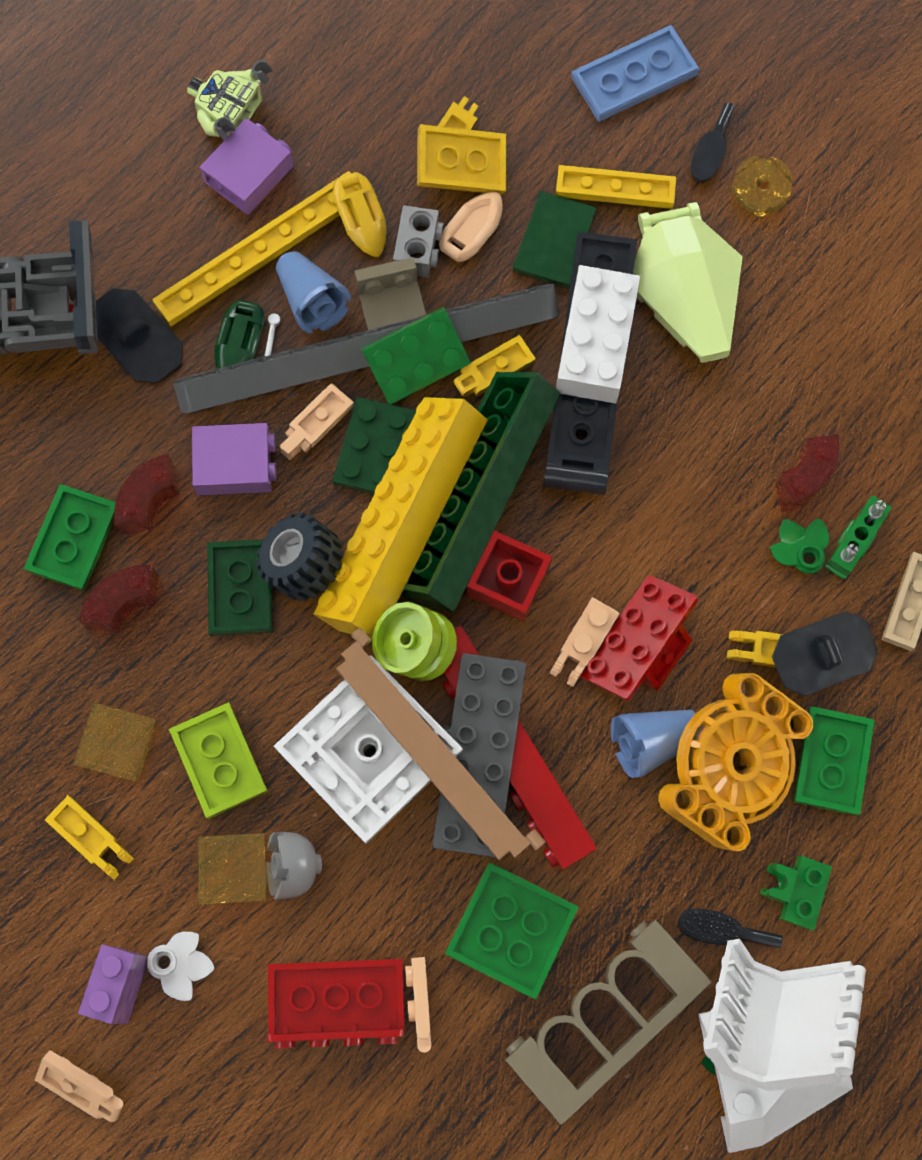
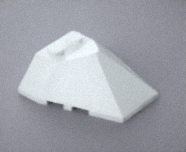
[698,1011,853,1153]

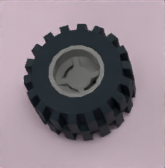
[256,512,344,601]

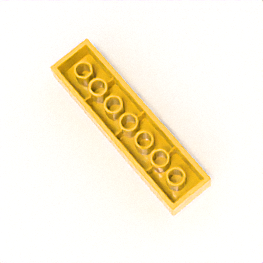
[314,397,488,639]

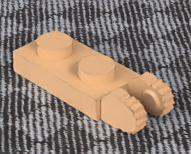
[550,597,620,687]

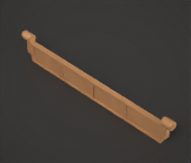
[336,628,546,860]

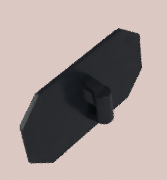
[96,288,182,383]
[772,611,878,696]

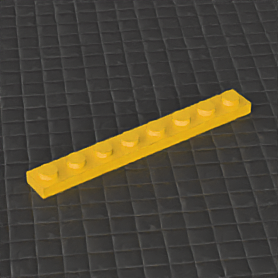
[152,171,360,327]

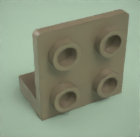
[354,257,426,330]

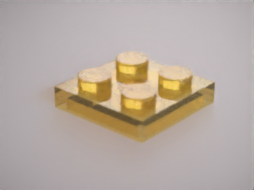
[73,702,157,783]
[198,833,267,905]

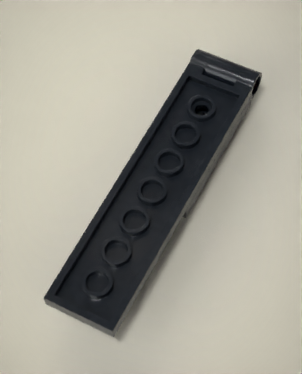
[543,232,637,495]

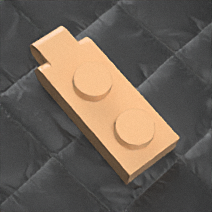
[405,957,432,1053]
[35,1050,123,1122]

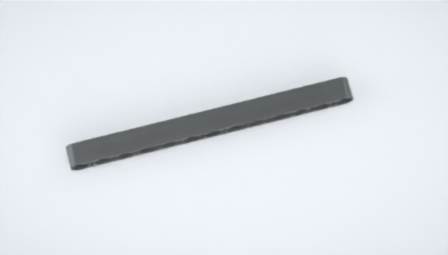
[172,284,560,413]

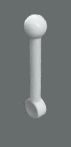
[265,314,281,356]

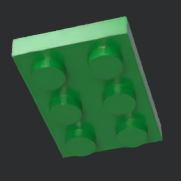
[361,307,471,404]
[23,484,120,592]
[792,706,875,816]

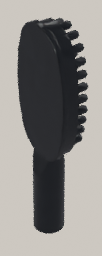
[691,102,735,183]
[678,909,783,948]

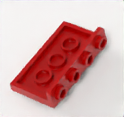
[267,959,405,1049]

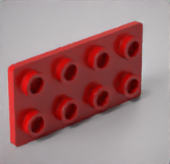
[580,575,699,701]

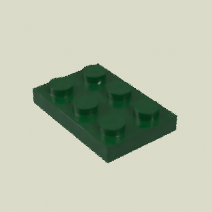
[332,397,416,495]

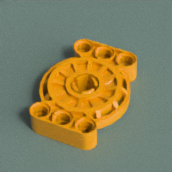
[658,673,813,851]

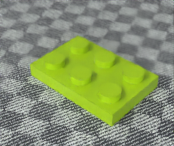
[169,702,268,819]

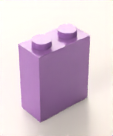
[199,118,294,215]
[192,423,277,495]
[78,944,148,1024]

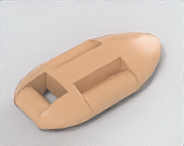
[439,191,503,262]

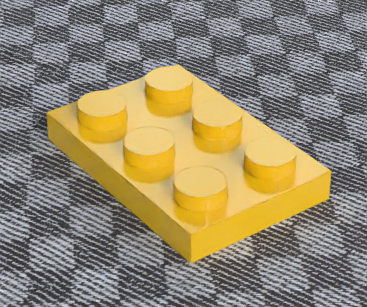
[417,124,506,195]

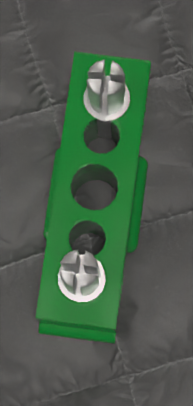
[824,495,892,580]

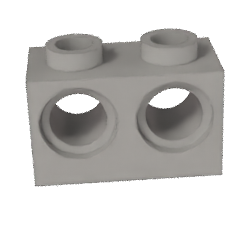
[393,205,444,278]

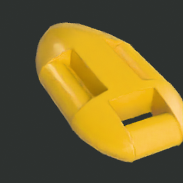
[333,172,387,257]

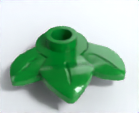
[769,518,829,574]

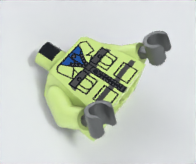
[187,59,273,141]

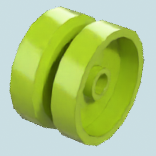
[372,602,457,681]

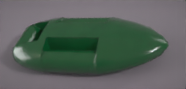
[214,299,265,369]

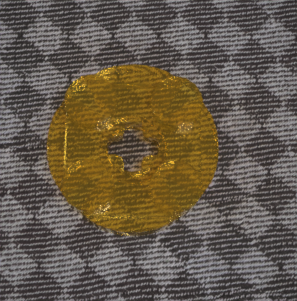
[731,155,793,216]

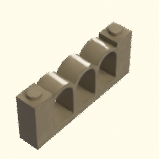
[505,920,711,1125]

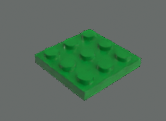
[445,862,579,1000]

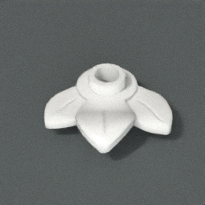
[147,932,214,1001]

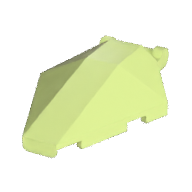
[633,202,743,363]

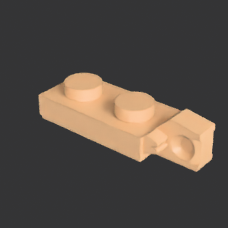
[280,383,354,460]

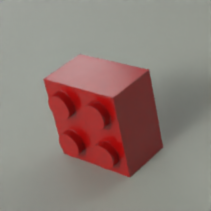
[467,530,552,622]

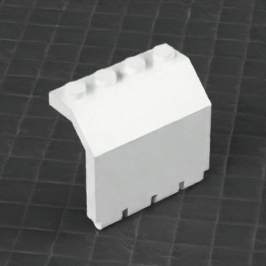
[703,939,866,1091]

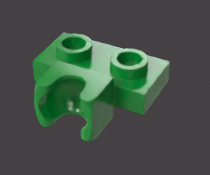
[760,856,832,931]

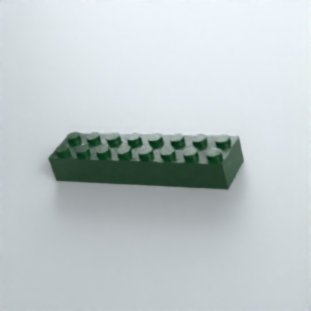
[401,372,560,612]

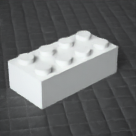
[556,265,640,404]

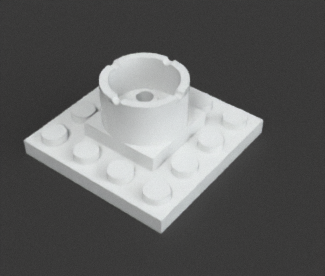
[274,655,463,844]

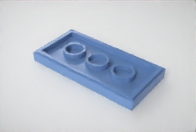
[571,25,700,122]

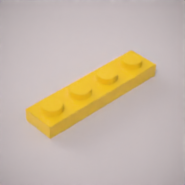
[556,165,676,209]

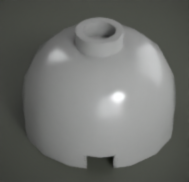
[266,832,322,900]

